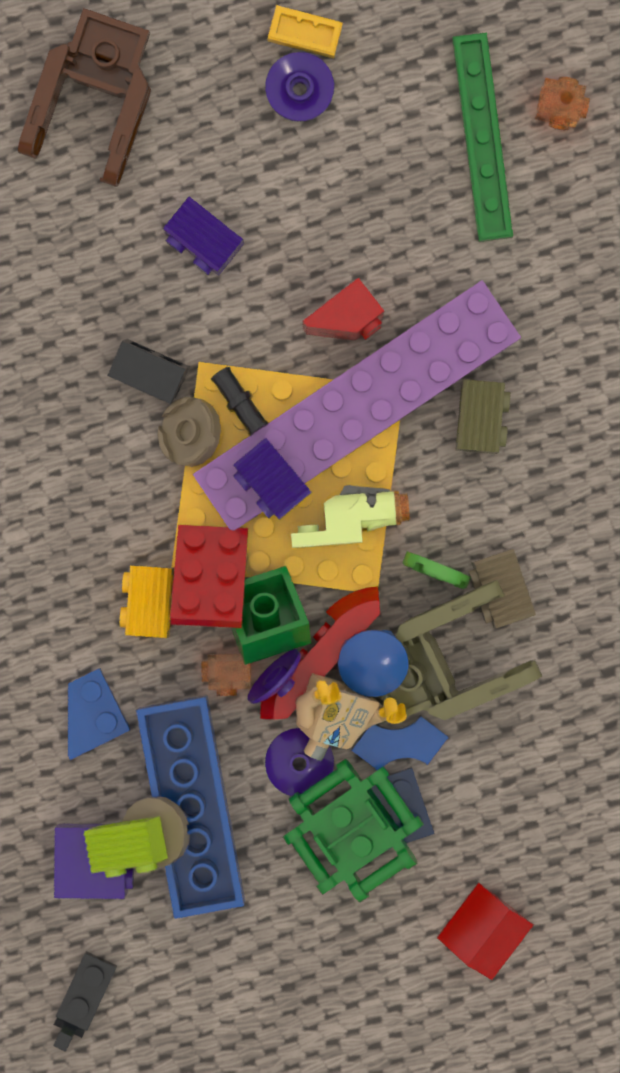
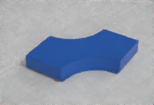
[351,716,449,770]

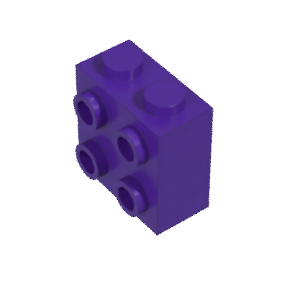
[54,824,134,899]

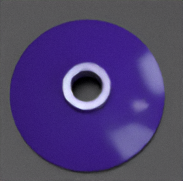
[265,52,334,122]
[247,649,301,704]
[265,728,334,796]

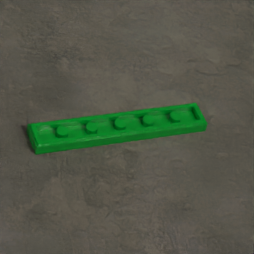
[452,32,513,242]

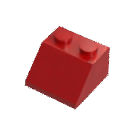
[302,278,384,341]

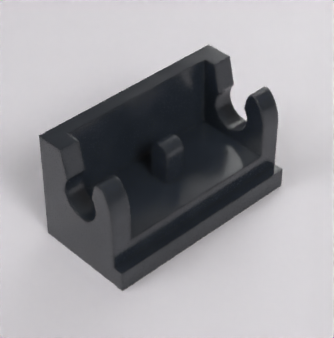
[107,339,190,404]

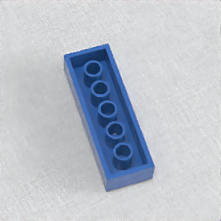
[136,695,245,919]

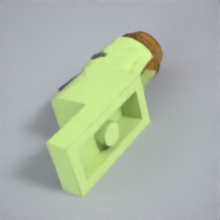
[291,485,410,548]

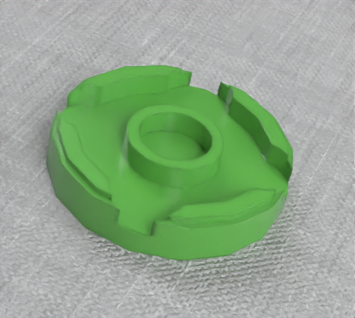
[402,551,471,589]

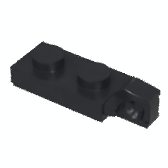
[53,951,117,1052]

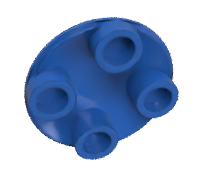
[338,630,409,697]

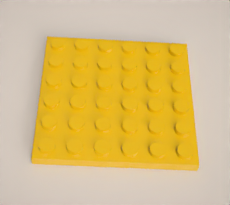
[171,362,400,591]

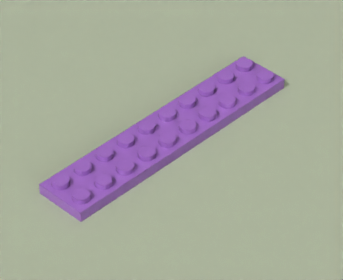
[193,280,521,530]

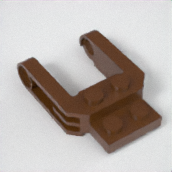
[18,8,152,187]

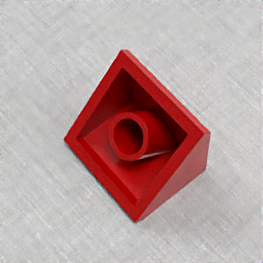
[437,882,534,980]

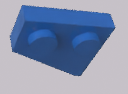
[68,668,131,760]

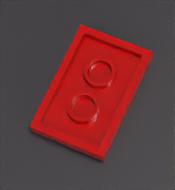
[170,525,248,628]

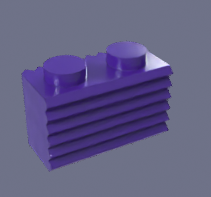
[163,197,244,276]
[233,438,312,520]

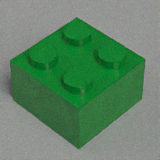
[231,566,311,665]

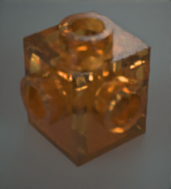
[535,77,590,130]

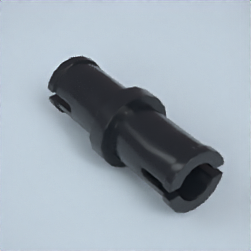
[211,367,269,436]

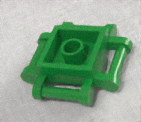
[283,759,424,903]

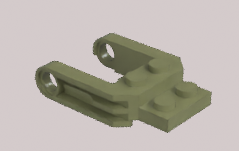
[380,580,542,720]

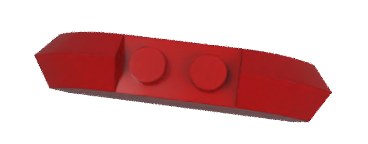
[260,586,380,720]

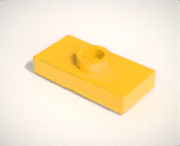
[267,5,343,59]

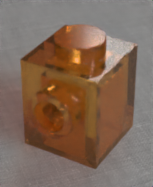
[201,653,251,696]

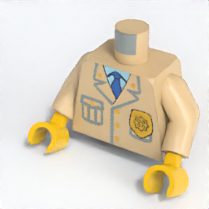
[296,673,407,761]

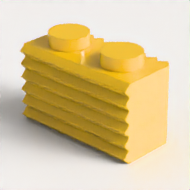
[120,565,174,638]

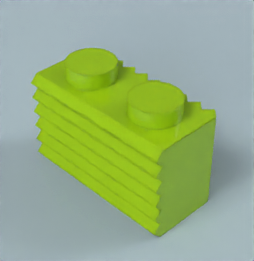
[84,816,168,877]

